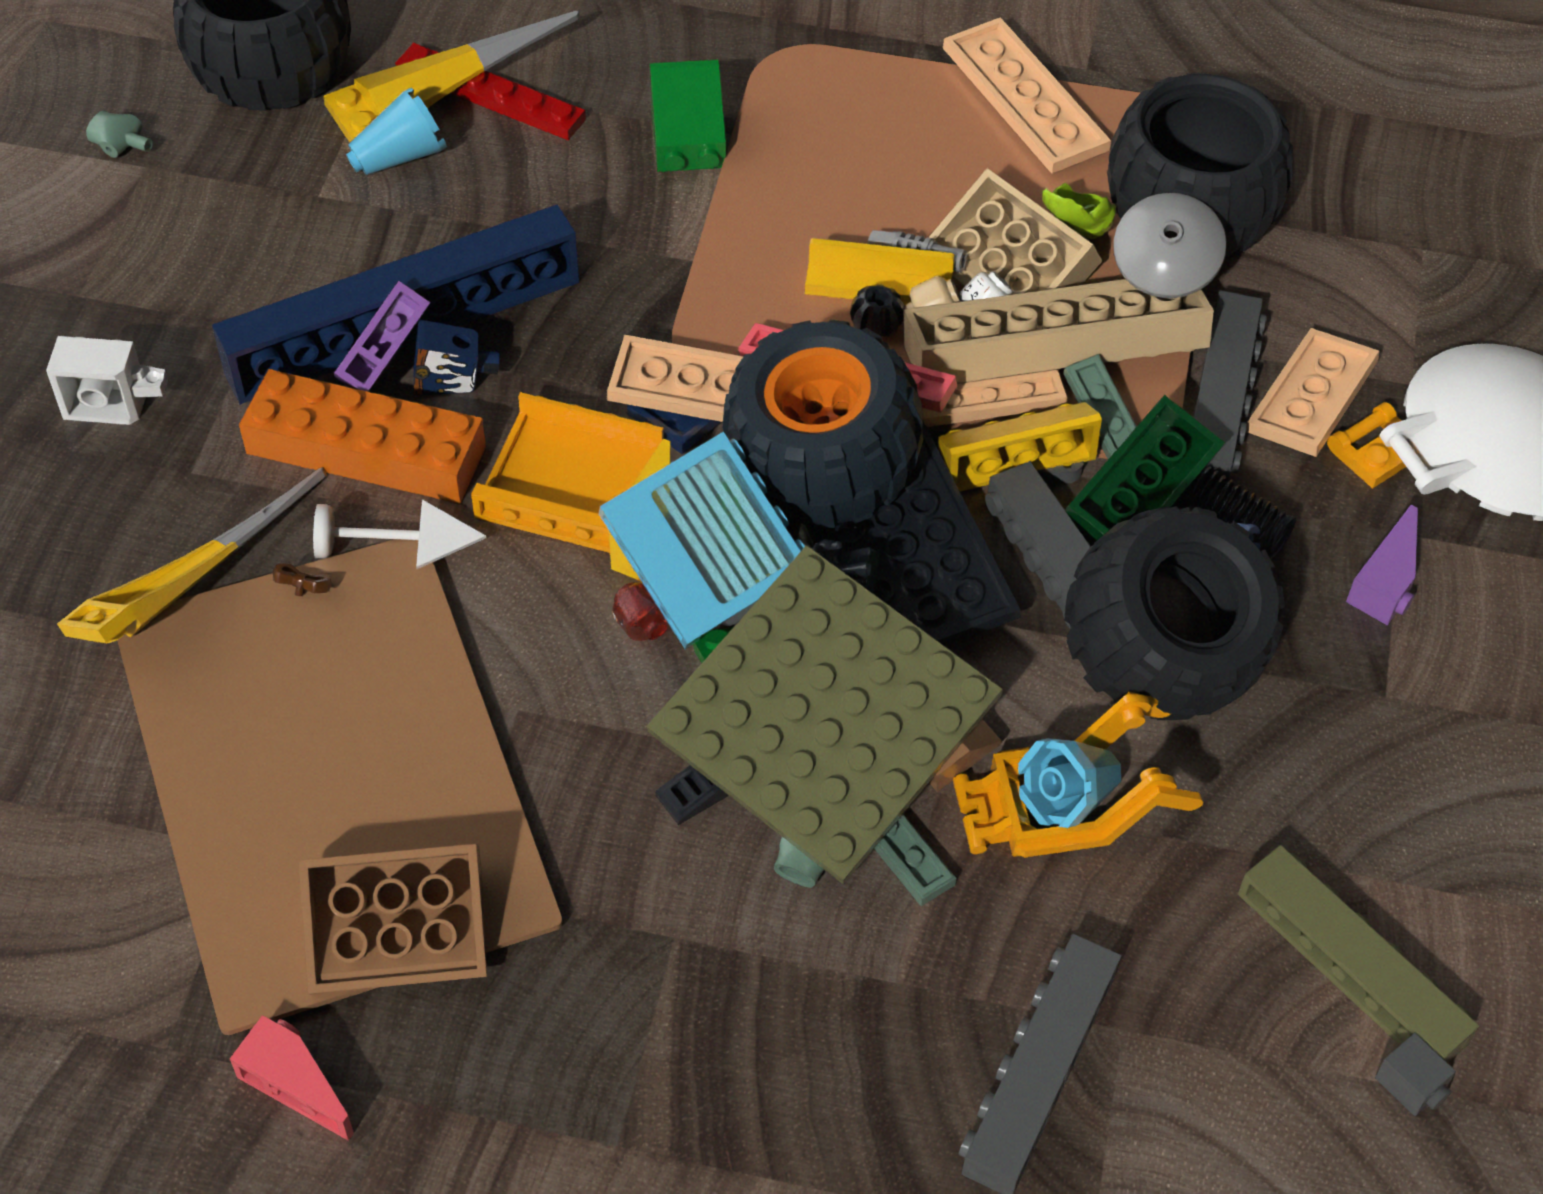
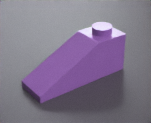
[334,281,430,392]
[1346,505,1418,625]

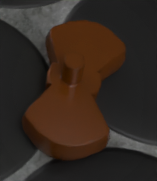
[273,563,332,596]

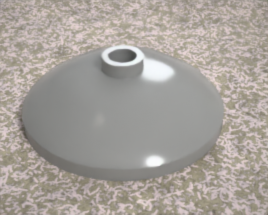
[1114,193,1226,298]

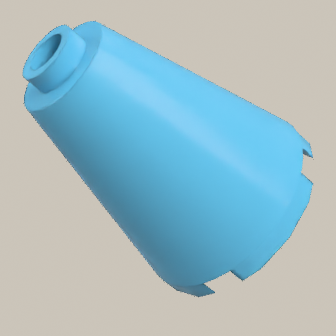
[346,87,447,175]

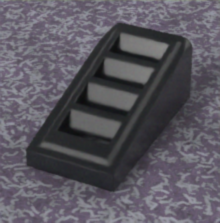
[655,765,729,826]

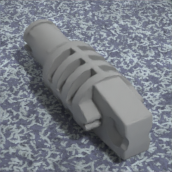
[868,230,967,273]

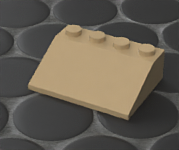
[929,168,1102,295]

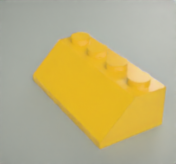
[938,402,1102,492]

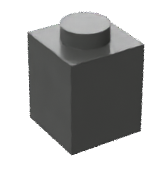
[1375,1033,1456,1117]

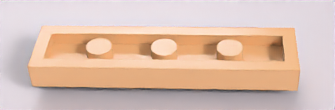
[922,370,1067,427]

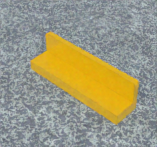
[805,238,955,305]

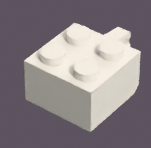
[46,336,168,425]

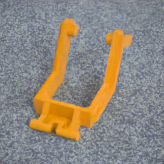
[952,692,1203,858]

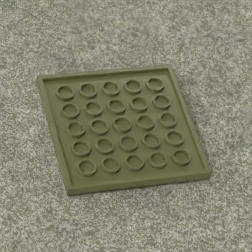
[646,545,1003,885]

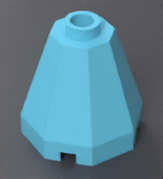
[1018,738,1121,828]

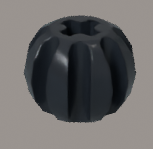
[850,283,905,337]

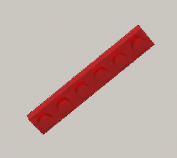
[395,42,586,141]

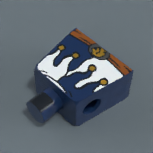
[413,320,499,395]

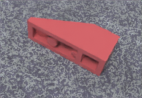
[230,1015,354,1141]

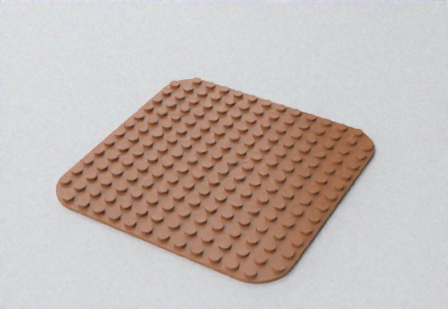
[672,44,1190,459]

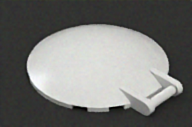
[1379,344,1543,521]

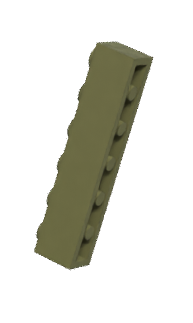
[1238,845,1480,1063]

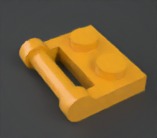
[1327,402,1419,489]

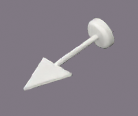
[313,499,486,569]

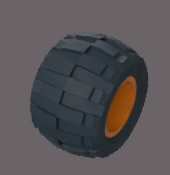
[722,319,924,529]

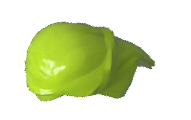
[1042,183,1116,240]

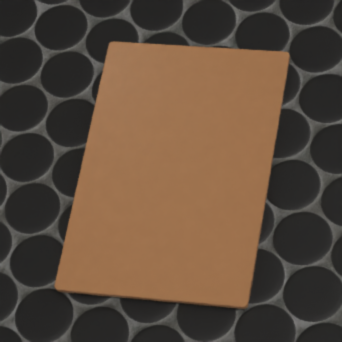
[117,539,563,1035]

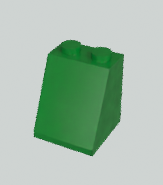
[650,59,726,172]

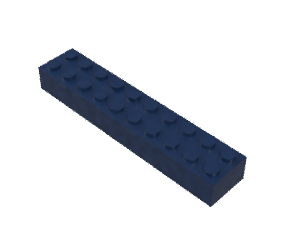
[212,204,579,405]

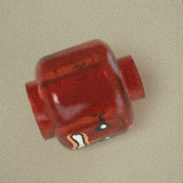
[612,582,668,641]

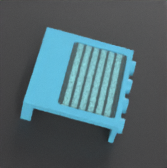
[599,432,805,649]

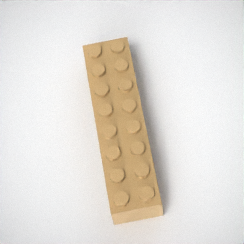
[904,279,1214,383]

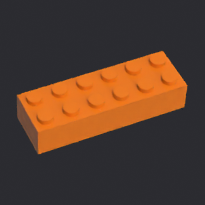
[239,369,486,504]

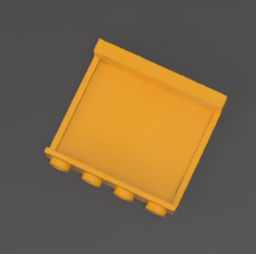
[471,392,664,553]

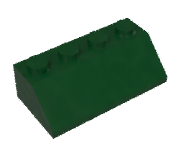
[1066,395,1225,545]

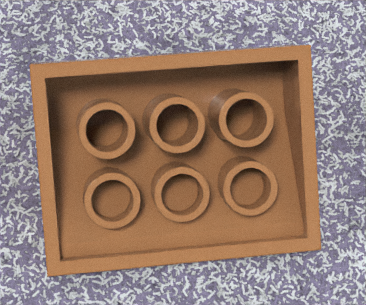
[298,844,487,994]

